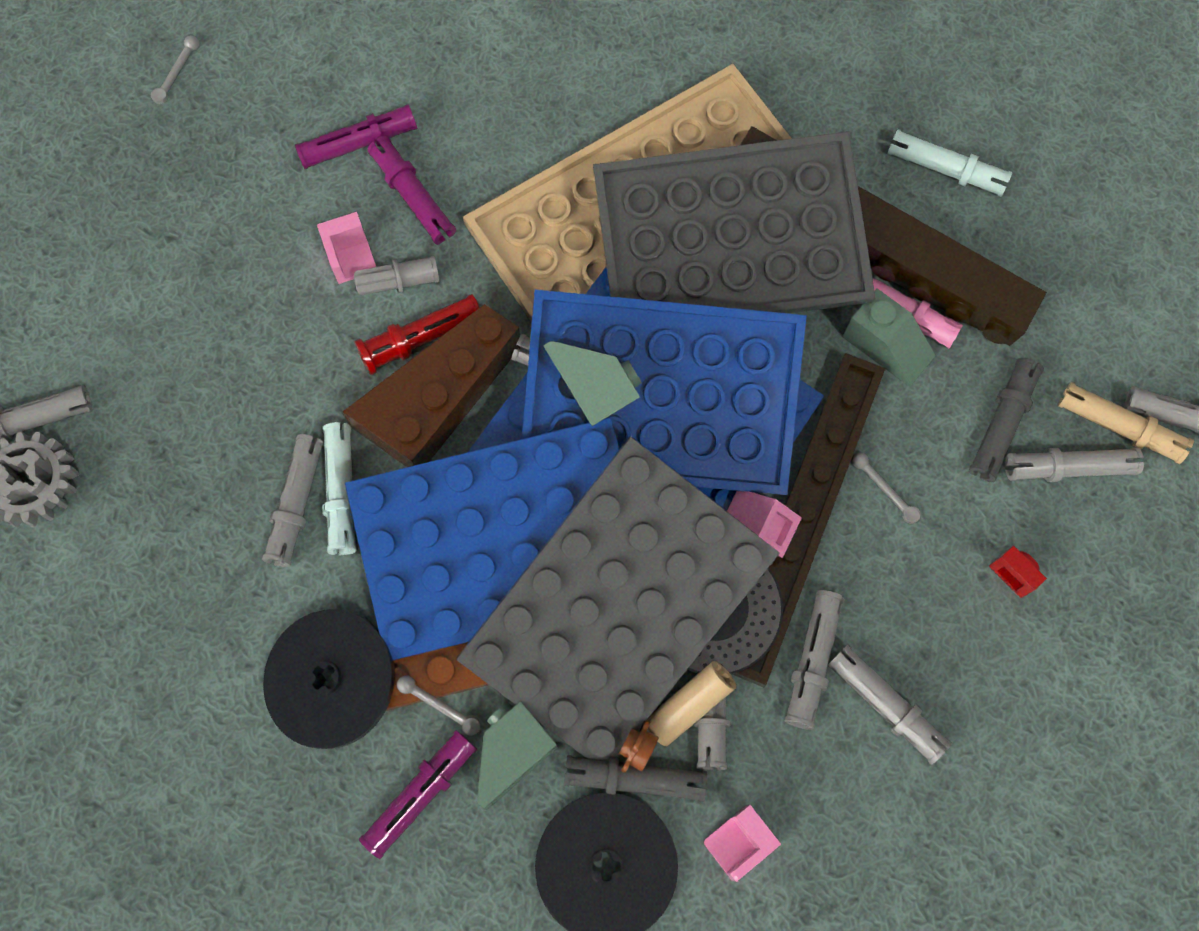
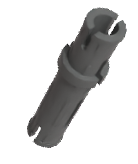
[969,358,1044,482]
[564,755,707,802]

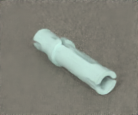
[887,129,1012,197]
[322,422,357,555]

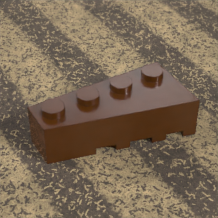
[342,304,520,467]

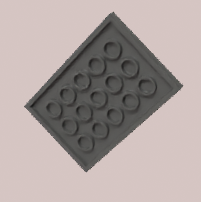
[593,131,875,313]
[456,436,780,761]

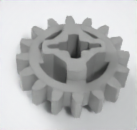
[0,431,79,527]

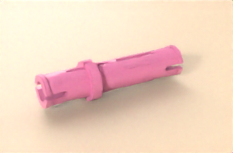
[872,278,963,349]

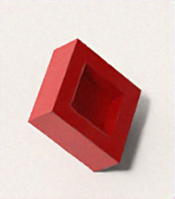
[989,545,1047,598]

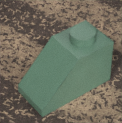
[843,288,936,387]
[543,341,642,426]
[477,701,558,810]

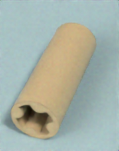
[647,661,736,746]

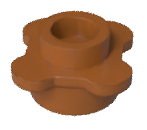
[619,720,659,773]

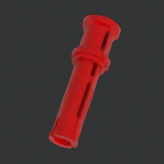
[354,294,480,375]

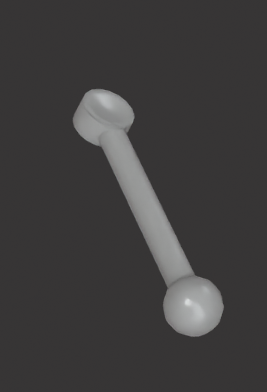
[151,35,200,104]
[852,452,921,524]
[397,675,480,736]

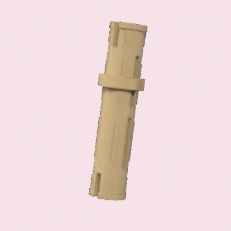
[1058,382,1194,464]

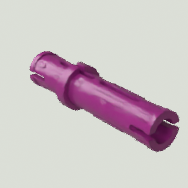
[295,104,418,169]
[367,136,456,245]
[359,730,478,859]

